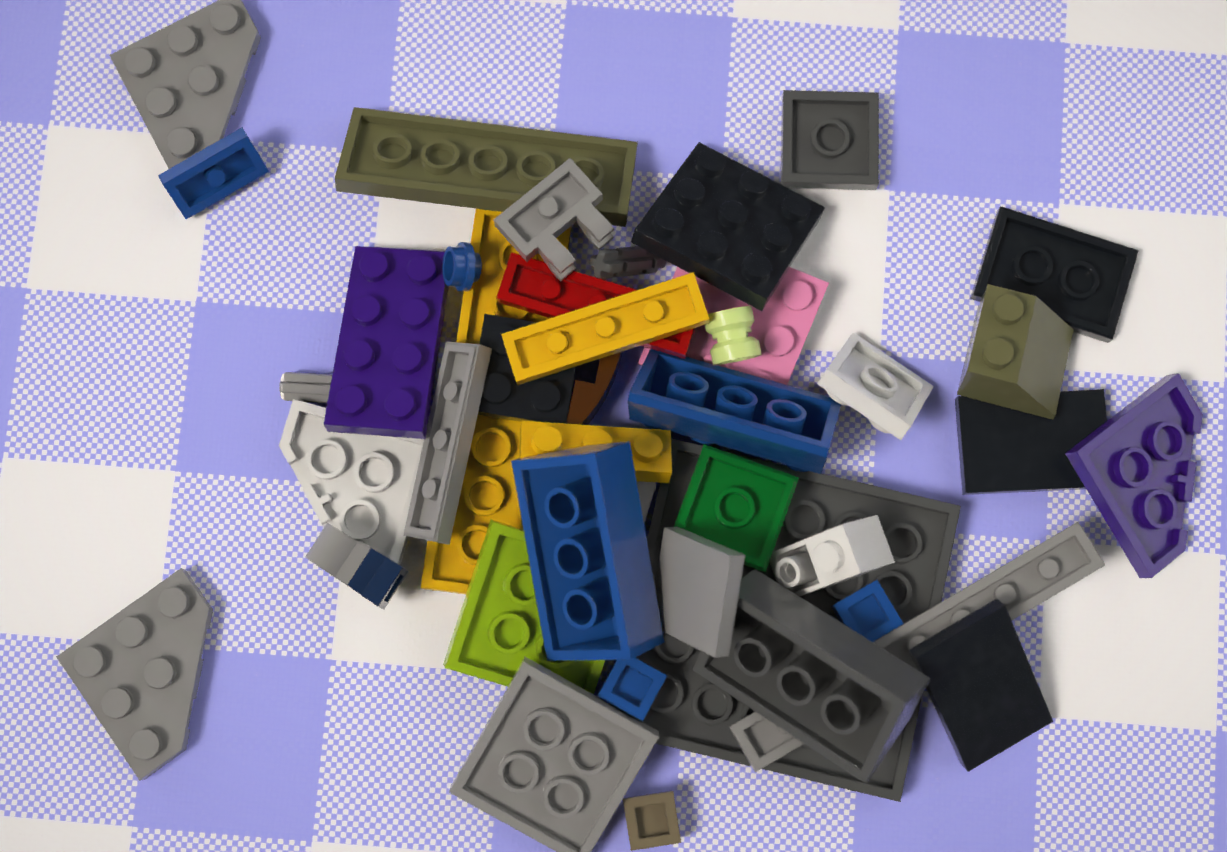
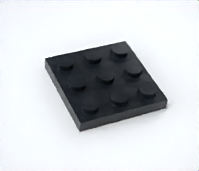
[631,142,825,311]

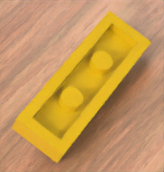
[519,421,672,483]

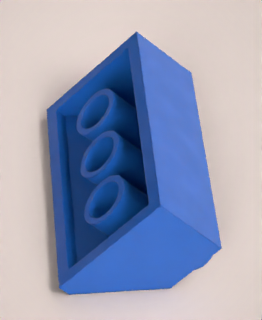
[627,349,841,474]
[511,441,664,661]

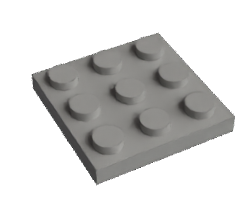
[449,657,659,852]

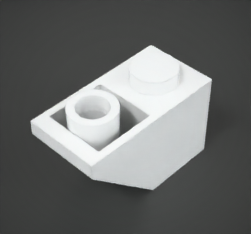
[769,515,895,597]

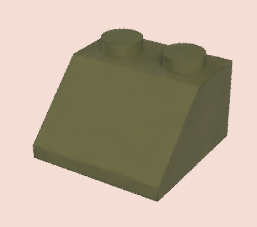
[957,284,1074,420]

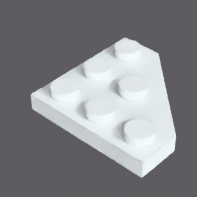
[279,399,424,565]

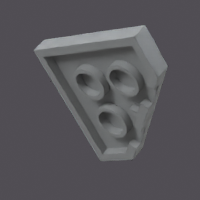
[109,0,261,169]
[56,568,213,781]

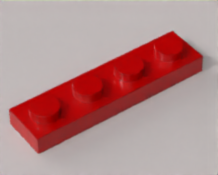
[496,252,695,359]

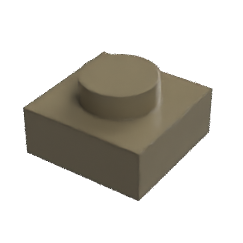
[623,790,681,851]

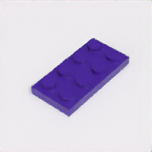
[323,246,449,439]

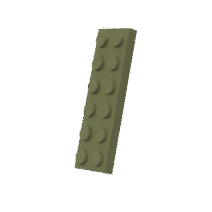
[335,107,638,227]

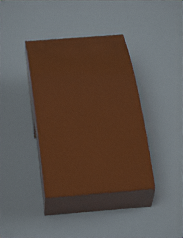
[566,351,623,425]

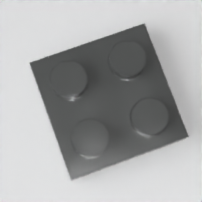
[780,90,879,190]

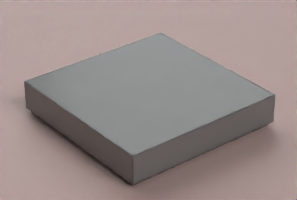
[655,527,745,658]

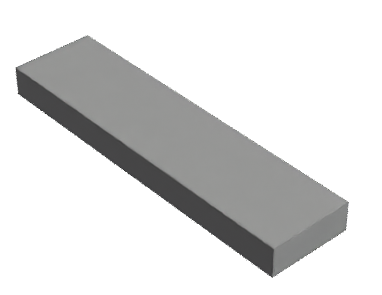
[404,341,492,545]

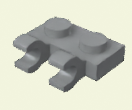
[494,158,614,281]

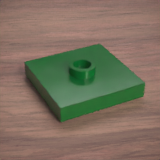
[674,444,799,574]

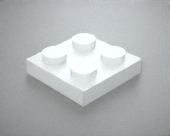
[817,332,934,440]

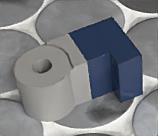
[305,523,409,610]

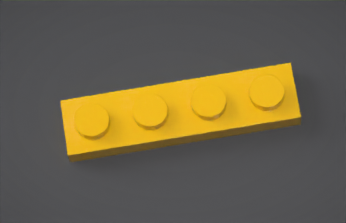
[501,272,710,385]

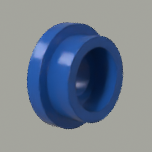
[442,242,482,292]

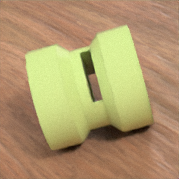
[705,306,762,365]

